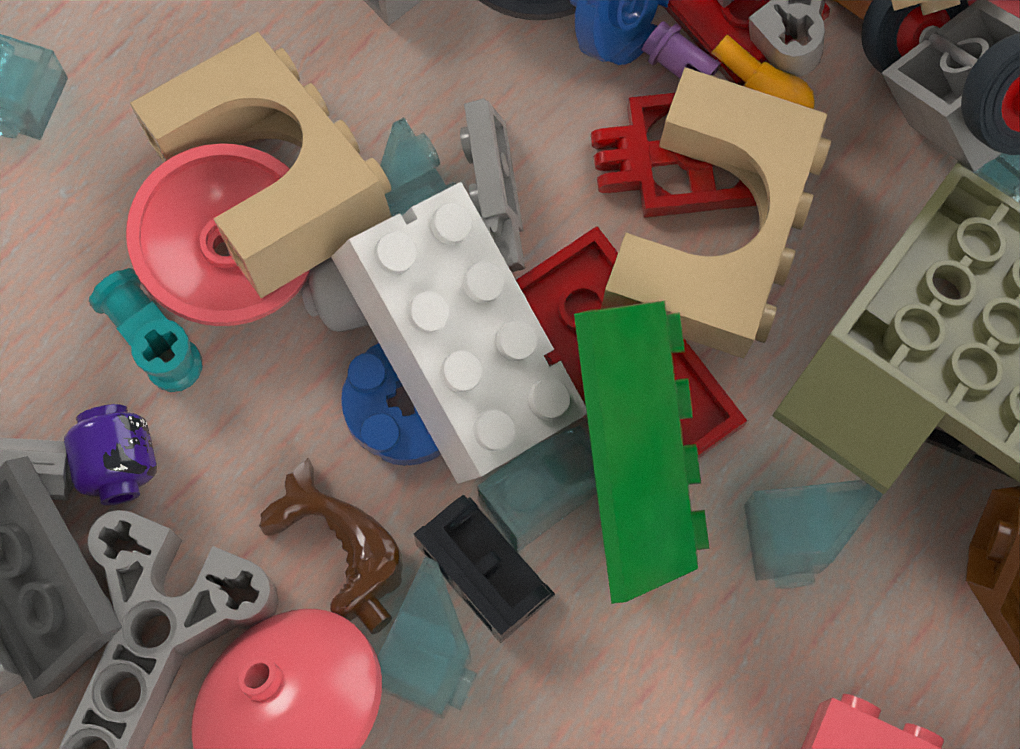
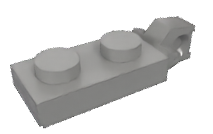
[460,98,525,272]

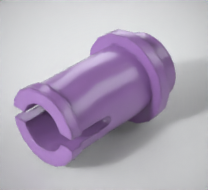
[642,21,722,79]

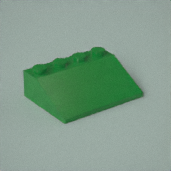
[574,300,710,604]

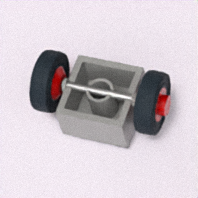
[861,0,1020,172]

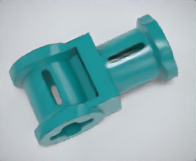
[89,268,203,392]

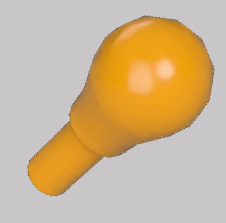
[711,35,815,109]

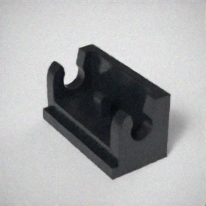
[413,495,555,643]

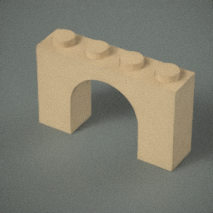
[130,32,392,298]
[601,67,831,359]

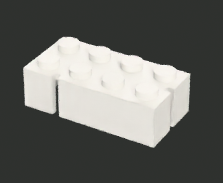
[331,182,587,484]

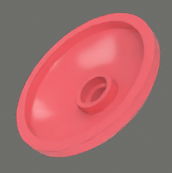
[126,144,310,326]
[191,609,382,749]

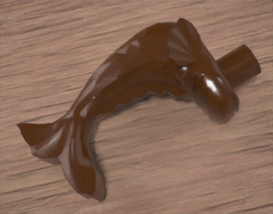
[259,458,403,635]

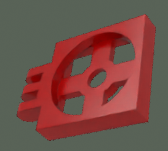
[590,85,757,218]

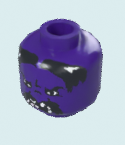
[64,404,157,505]

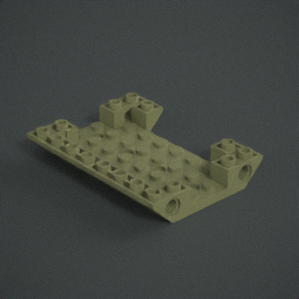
[772,161,1020,495]

